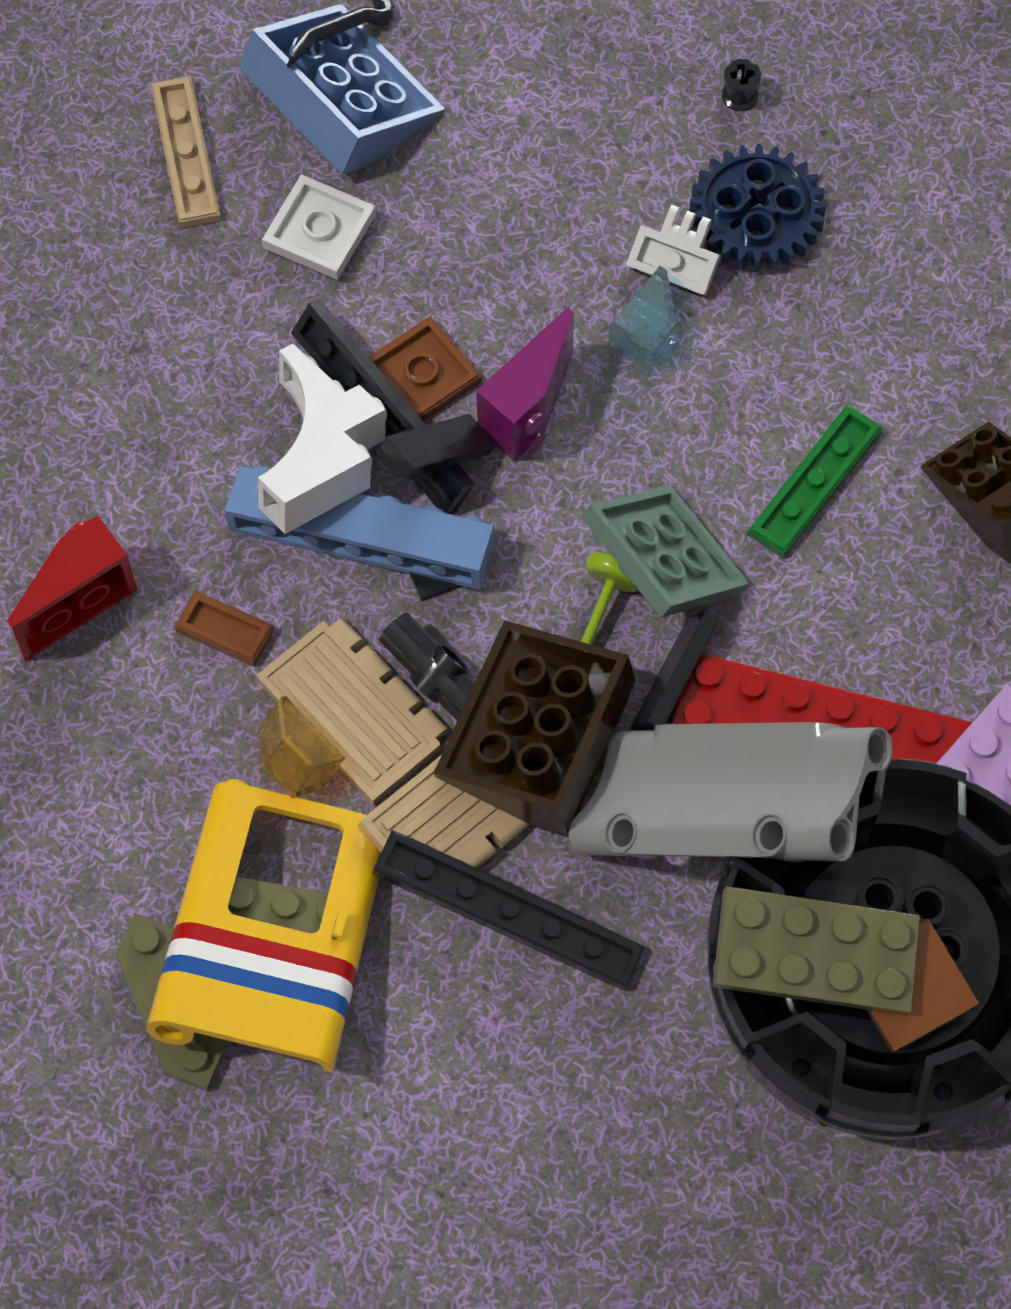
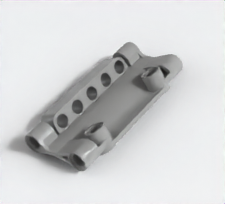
[569,722,893,863]

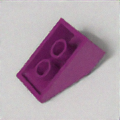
[476,307,574,462]

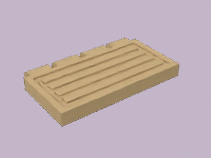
[256,618,449,806]
[358,756,529,868]

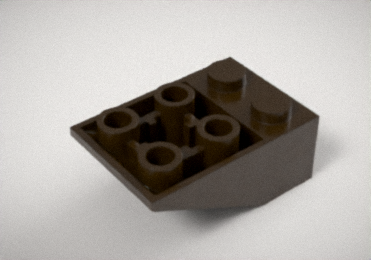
[921,421,1011,564]

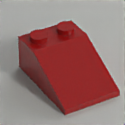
[7,515,138,661]

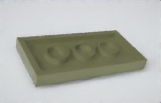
[713,887,920,1015]

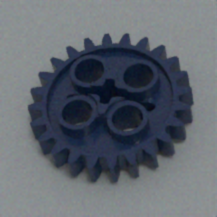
[689,144,827,272]

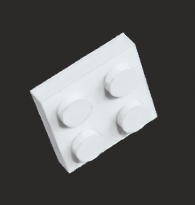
[262,174,376,280]

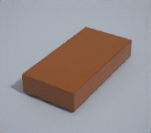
[174,590,275,667]

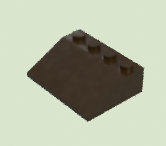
[434,620,636,836]

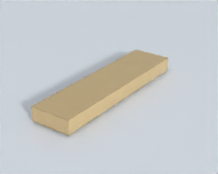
[151,76,221,229]

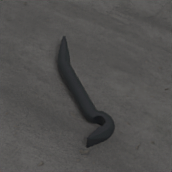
[286,0,394,68]

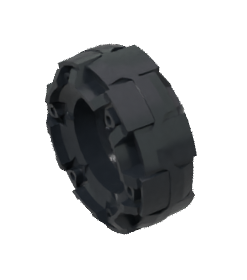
[706,759,1011,1140]

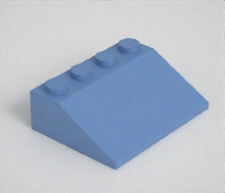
[238,4,445,175]

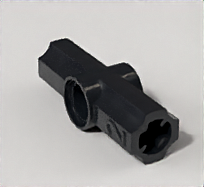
[378,613,475,721]

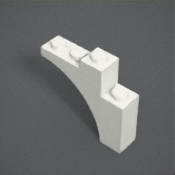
[258,344,387,534]

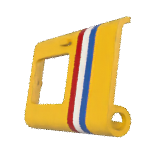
[146,779,381,1073]

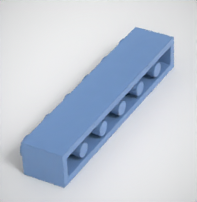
[224,465,495,591]

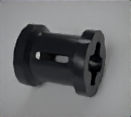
[722,59,761,112]

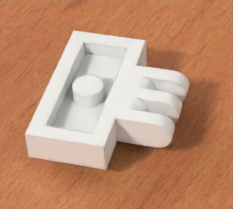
[626,205,722,295]

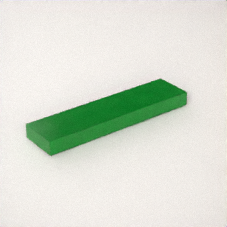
[747,404,883,559]

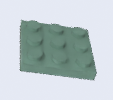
[581,486,750,618]

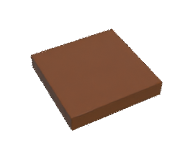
[369,316,482,421]
[867,919,979,1054]

